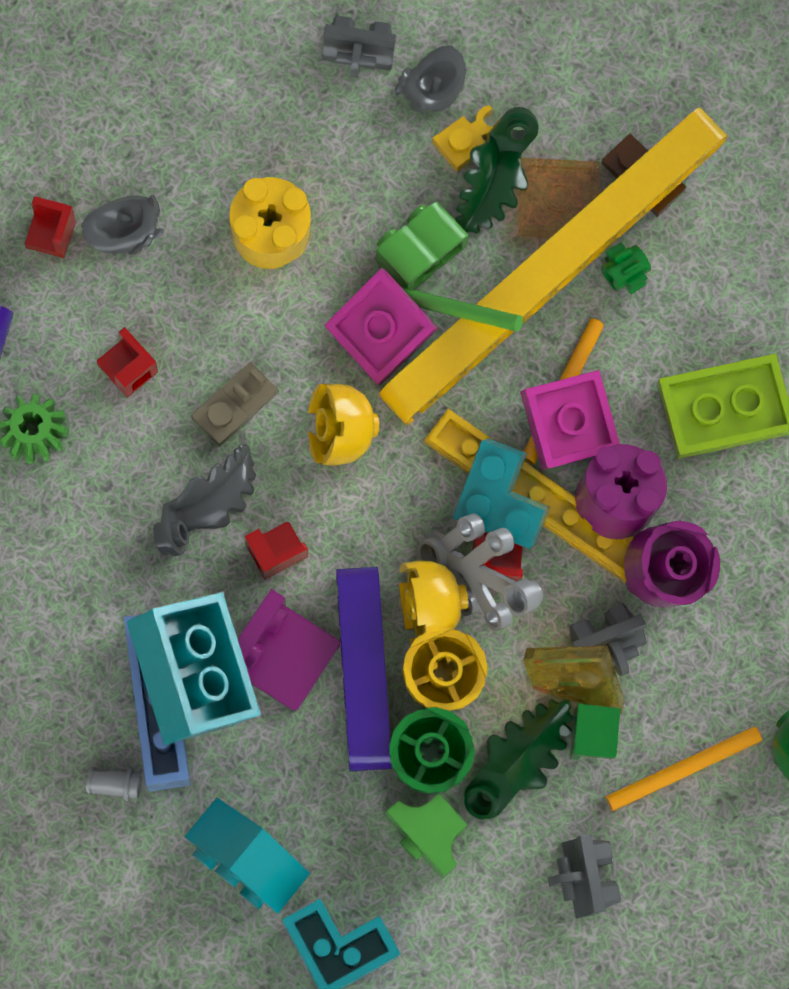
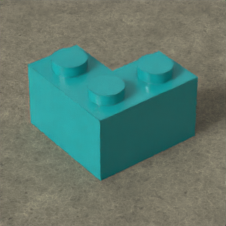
[453,439,550,549]
[184,797,311,914]
[282,898,401,989]

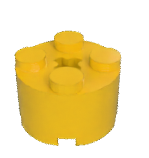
[229,177,311,269]

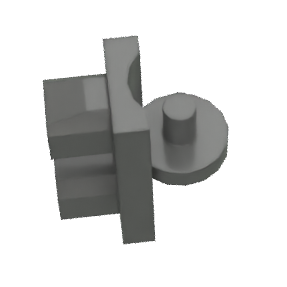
[322,15,396,78]
[569,604,647,676]
[548,834,621,918]

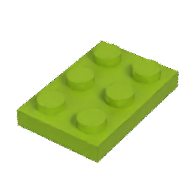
[657,353,789,459]

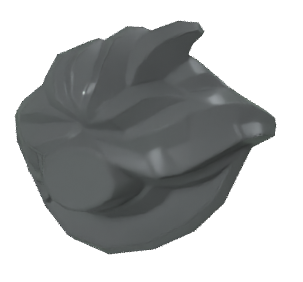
[395,46,467,114]
[81,195,165,255]

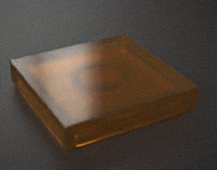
[517,158,599,238]

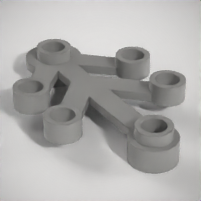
[417,513,543,631]

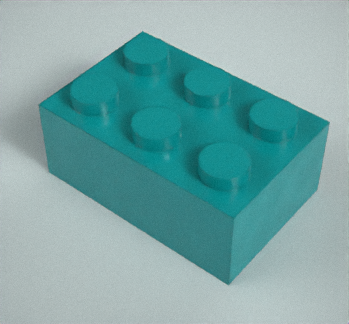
[126,592,261,746]

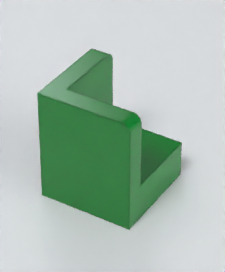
[570,704,621,760]

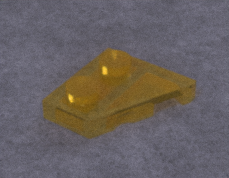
[523,646,625,714]

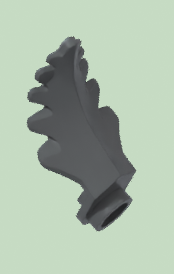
[153,444,256,557]

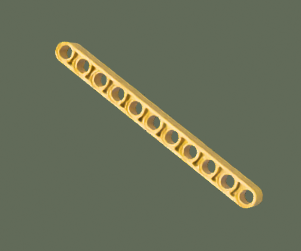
[378,107,728,426]

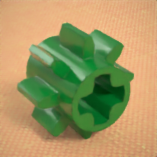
[601,242,651,295]

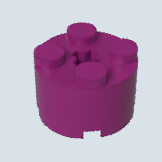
[575,444,667,540]
[624,521,720,608]

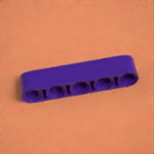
[336,567,392,772]

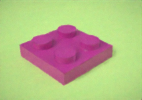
[324,269,439,385]
[520,370,620,470]

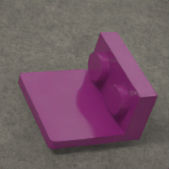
[238,589,340,711]

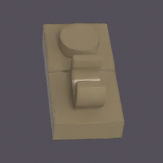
[191,362,279,447]

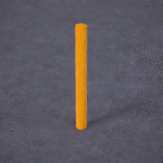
[523,318,604,465]
[605,726,762,812]

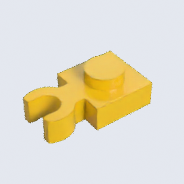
[432,105,493,172]

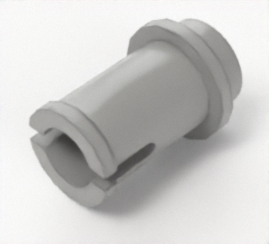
[86,767,142,802]

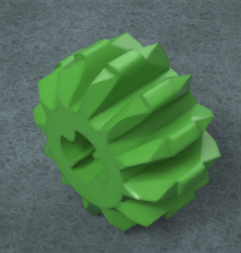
[0,393,68,465]

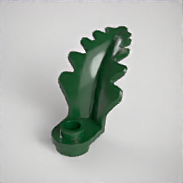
[455,107,539,234]
[464,699,574,820]

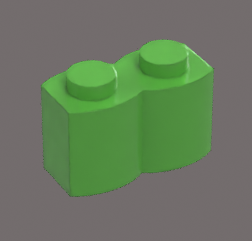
[375,201,469,290]

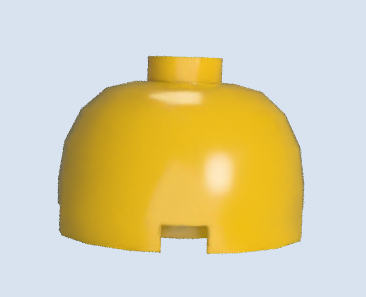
[307,383,379,466]
[399,561,468,644]
[402,627,488,712]

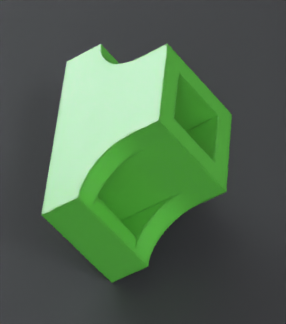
[385,793,468,879]

